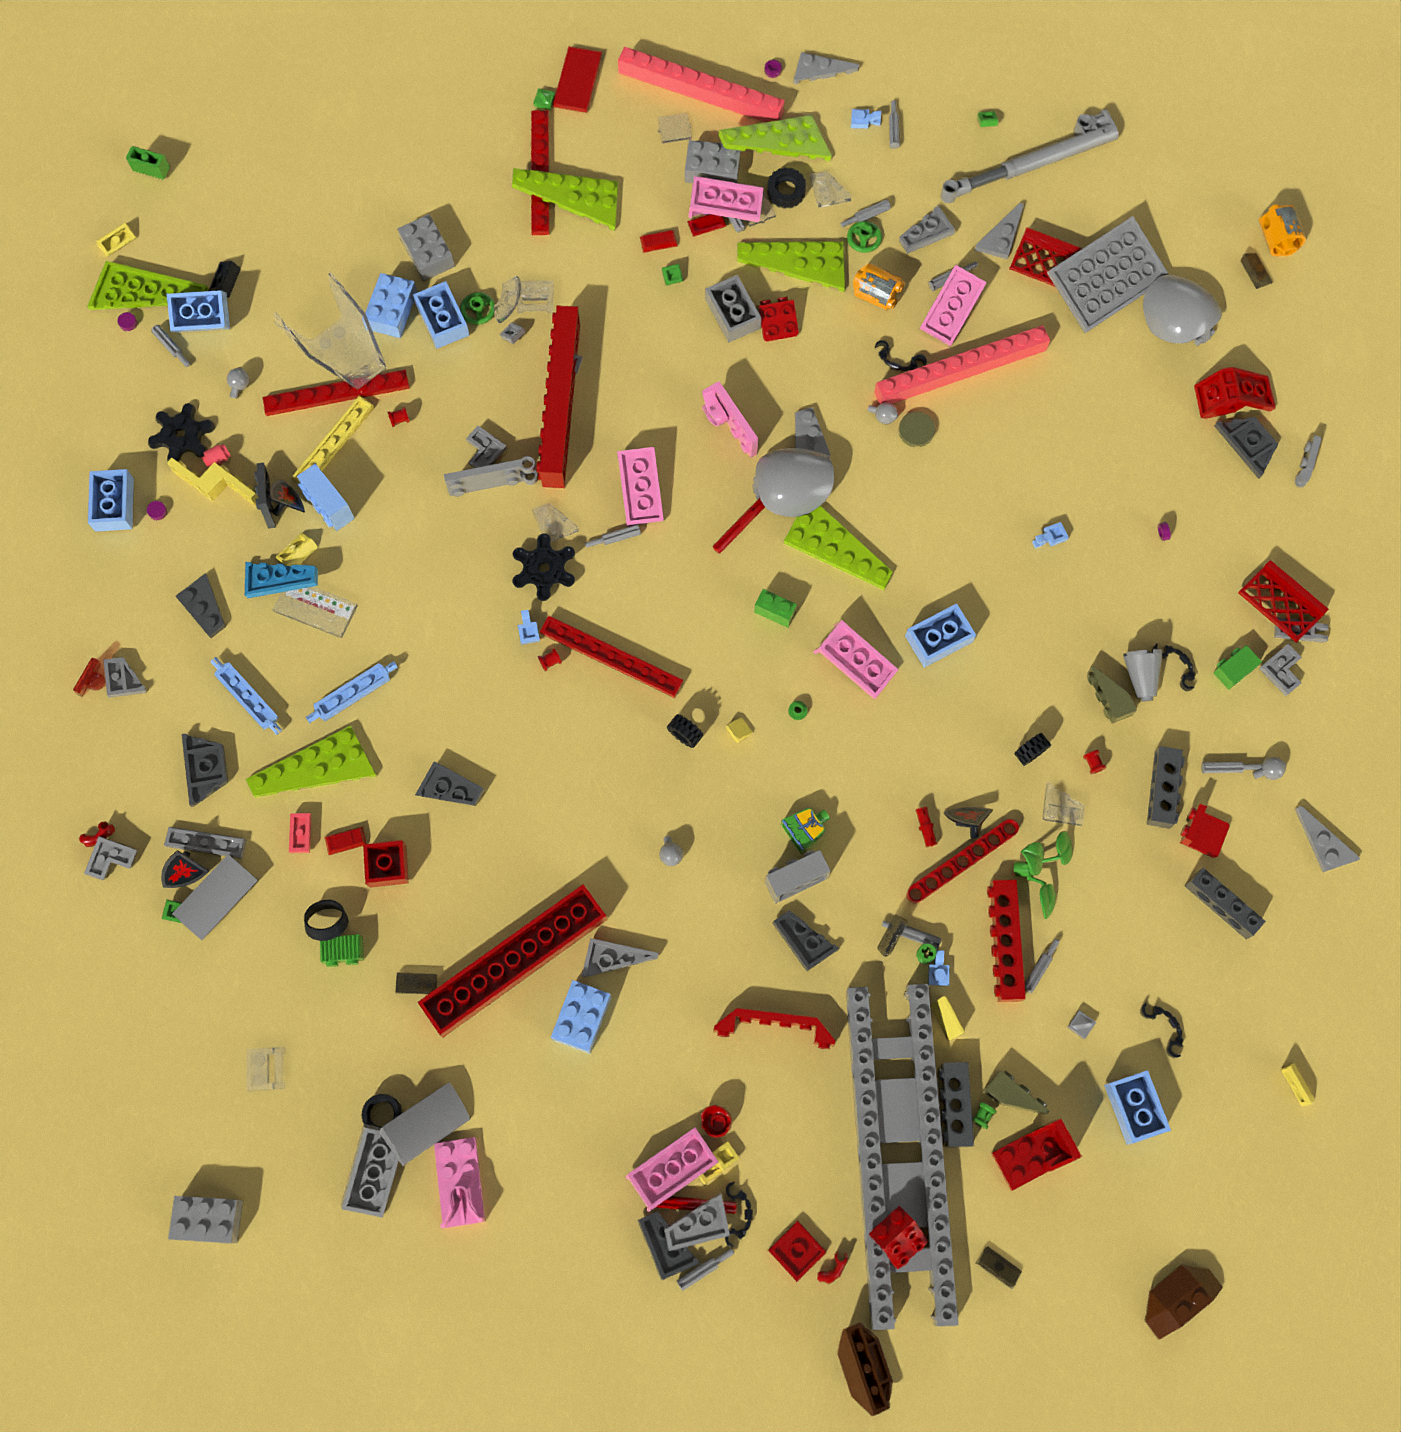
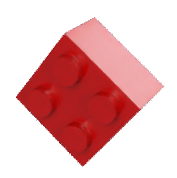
[363,840,409,888]

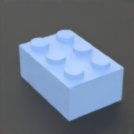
[363,273,418,338]
[413,281,470,349]
[167,291,230,333]
[297,464,355,531]
[88,469,134,532]
[905,604,976,668]
[551,980,611,1054]
[1104,1070,1171,1145]

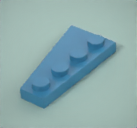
[244,562,318,598]

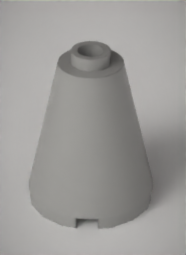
[1123,649,1163,701]

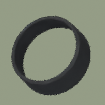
[304,900,349,941]

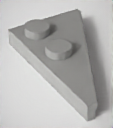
[974,203,1024,259]
[582,938,659,977]

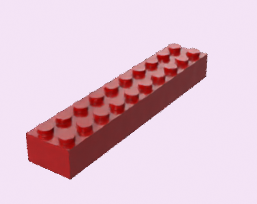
[537,305,580,489]
[417,884,608,1038]

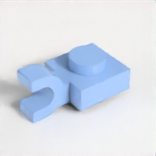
[851,109,881,129]
[1032,522,1069,549]
[518,610,540,645]
[928,950,949,986]

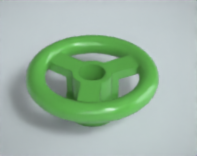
[847,221,882,253]
[460,292,496,325]

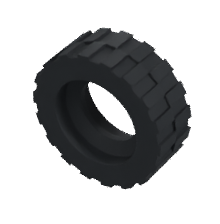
[767,167,806,209]

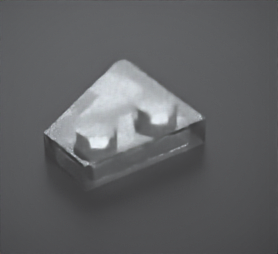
[810,171,851,208]
[532,503,579,542]
[1042,782,1085,826]

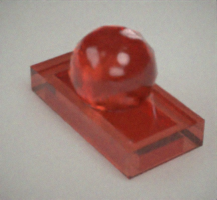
[73,657,106,697]

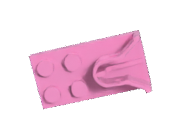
[688,176,763,222]
[919,265,987,346]
[702,381,758,457]
[617,447,664,526]
[813,620,898,699]
[626,1128,718,1212]
[434,1137,485,1228]

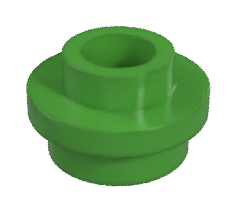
[788,701,807,720]

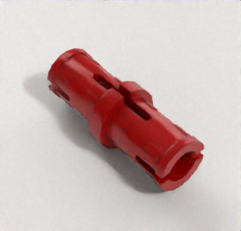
[915,807,938,848]

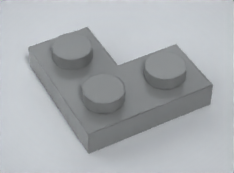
[466,426,507,468]
[1259,644,1302,696]
[84,836,138,880]

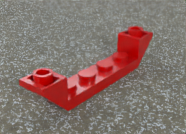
[714,1008,835,1049]

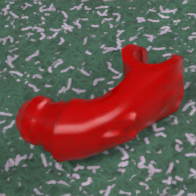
[79,821,115,847]
[817,1251,848,1285]

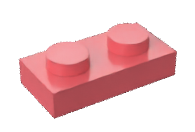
[289,813,312,853]

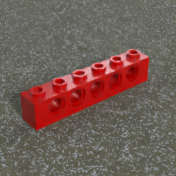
[987,880,1026,1002]

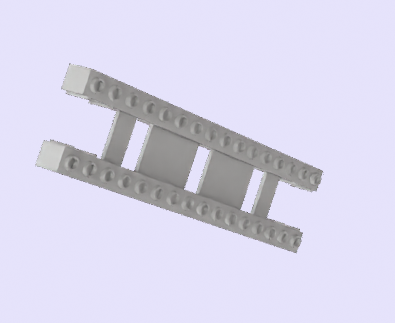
[846,984,958,1330]

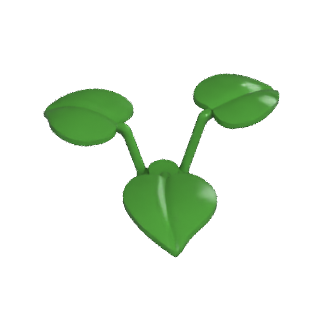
[1014,831,1073,919]

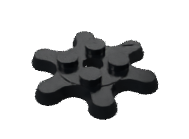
[148,403,215,462]
[512,533,575,601]

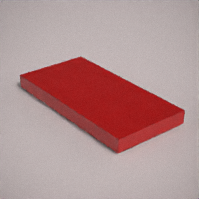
[553,46,602,113]

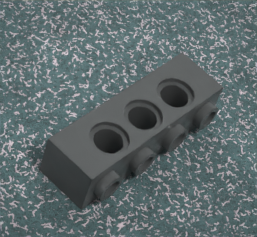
[1147,746,1185,829]
[1185,868,1266,940]
[938,1062,974,1148]

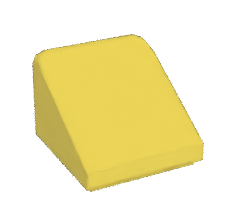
[726,717,753,744]

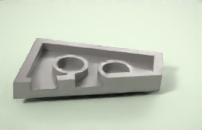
[899,206,955,254]
[795,407,831,458]
[664,1193,730,1251]

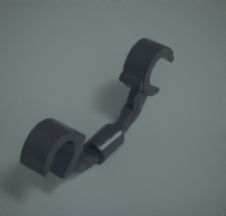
[875,340,927,371]
[1152,643,1195,691]
[1140,1003,1183,1058]
[725,1182,753,1247]

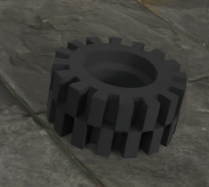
[667,714,704,748]
[1014,733,1051,766]

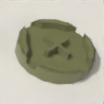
[899,412,935,447]

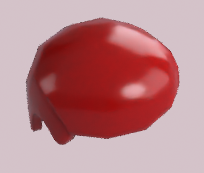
[701,1105,732,1138]

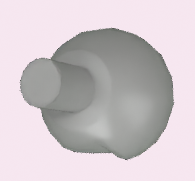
[227,367,249,399]
[868,402,898,424]
[1252,757,1286,780]
[659,836,683,866]

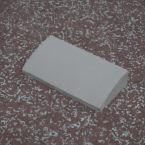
[172,854,258,940]
[379,1082,470,1166]
[341,1124,399,1218]

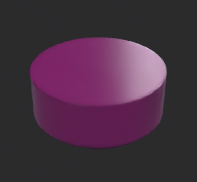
[764,60,782,78]
[117,312,137,331]
[147,501,167,520]
[1158,522,1171,541]

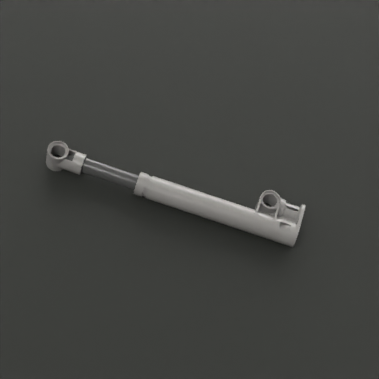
[940,109,1118,203]

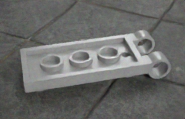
[444,456,538,497]

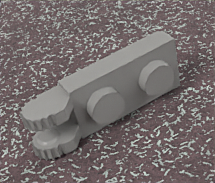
[1295,435,1322,487]
[1274,617,1328,643]

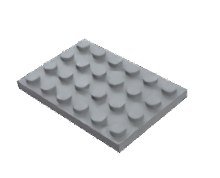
[1047,216,1168,333]

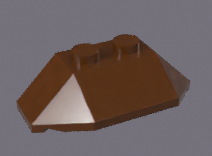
[1145,1265,1223,1340]
[837,1322,893,1416]

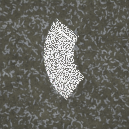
[493,276,521,323]

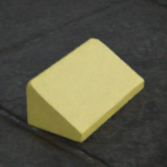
[96,222,136,257]
[275,532,318,566]
[930,996,965,1040]
[1281,1063,1315,1106]

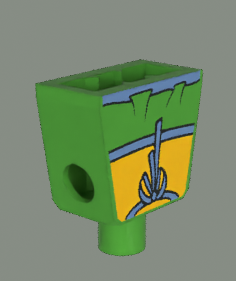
[781,808,830,855]

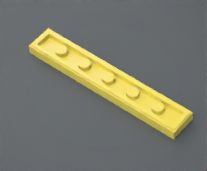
[291,396,374,484]

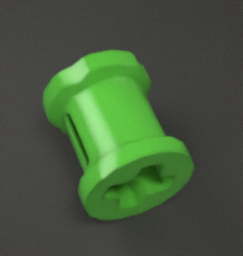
[916,943,937,964]
[972,1102,997,1130]

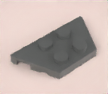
[1214,417,1278,479]
[182,734,228,807]

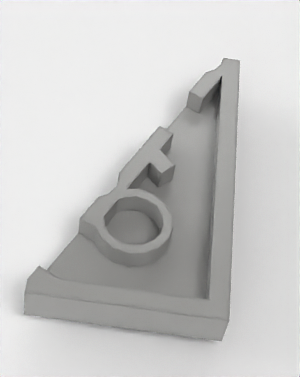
[793,52,859,84]
[1295,806,1360,872]

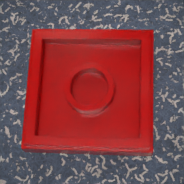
[768,1221,827,1282]

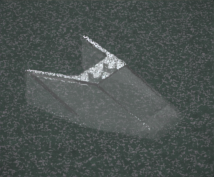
[273,272,387,390]

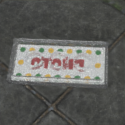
[273,587,358,638]

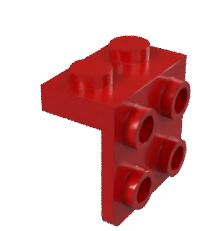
[756,296,799,342]
[1180,803,1230,858]
[869,1205,927,1269]

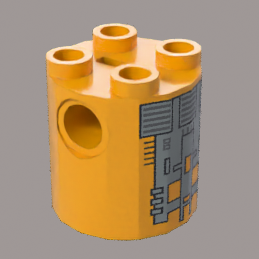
[1258,204,1306,256]
[853,263,905,311]

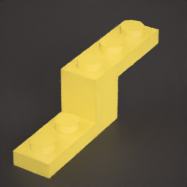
[167,458,258,506]

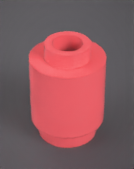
[202,444,231,467]

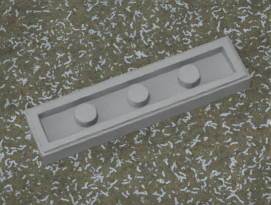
[164,827,247,859]

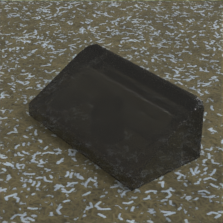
[1240,253,1273,289]
[877,914,908,957]
[975,1246,1022,1289]

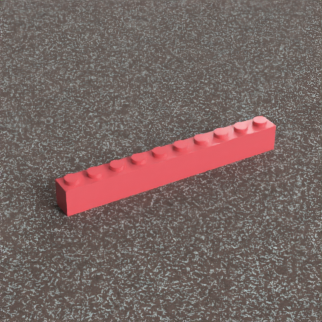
[618,46,785,122]
[874,325,1050,404]

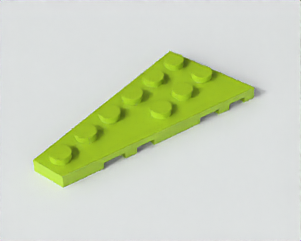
[718,115,832,161]
[512,168,618,230]
[737,242,845,292]
[87,261,208,310]
[784,506,893,590]
[245,726,376,798]

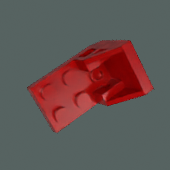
[1194,367,1276,419]
[991,1118,1082,1191]

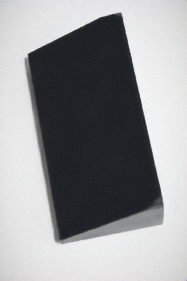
[208,261,241,298]

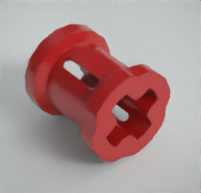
[387,407,410,427]
[537,648,562,671]
[1083,750,1107,774]

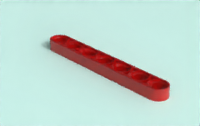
[906,819,1019,904]

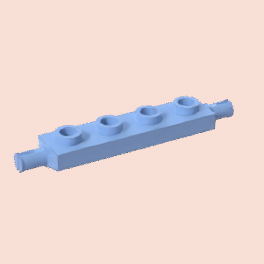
[211,657,282,735]
[305,661,398,723]

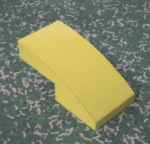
[699,1141,740,1185]

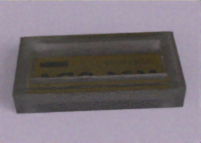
[395,973,438,995]

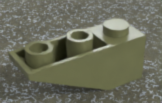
[1087,667,1137,724]
[983,1071,1049,1115]

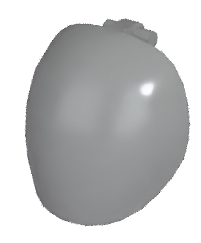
[1143,274,1222,346]
[752,448,834,517]

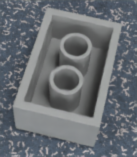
[685,140,741,183]
[397,214,455,281]
[705,275,761,343]
[765,850,831,904]
[168,1196,243,1243]

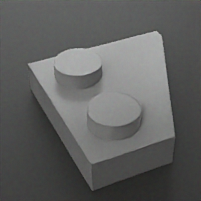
[103,657,146,698]

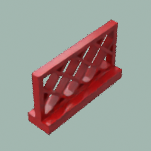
[1009,227,1083,287]
[1238,560,1329,643]

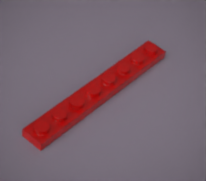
[531,110,549,235]
[262,369,410,416]
[540,616,683,698]

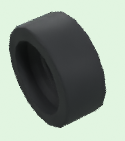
[361,1094,403,1128]

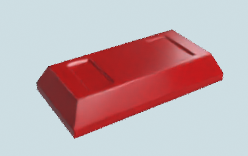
[687,214,726,237]
[640,230,678,253]
[324,826,367,855]

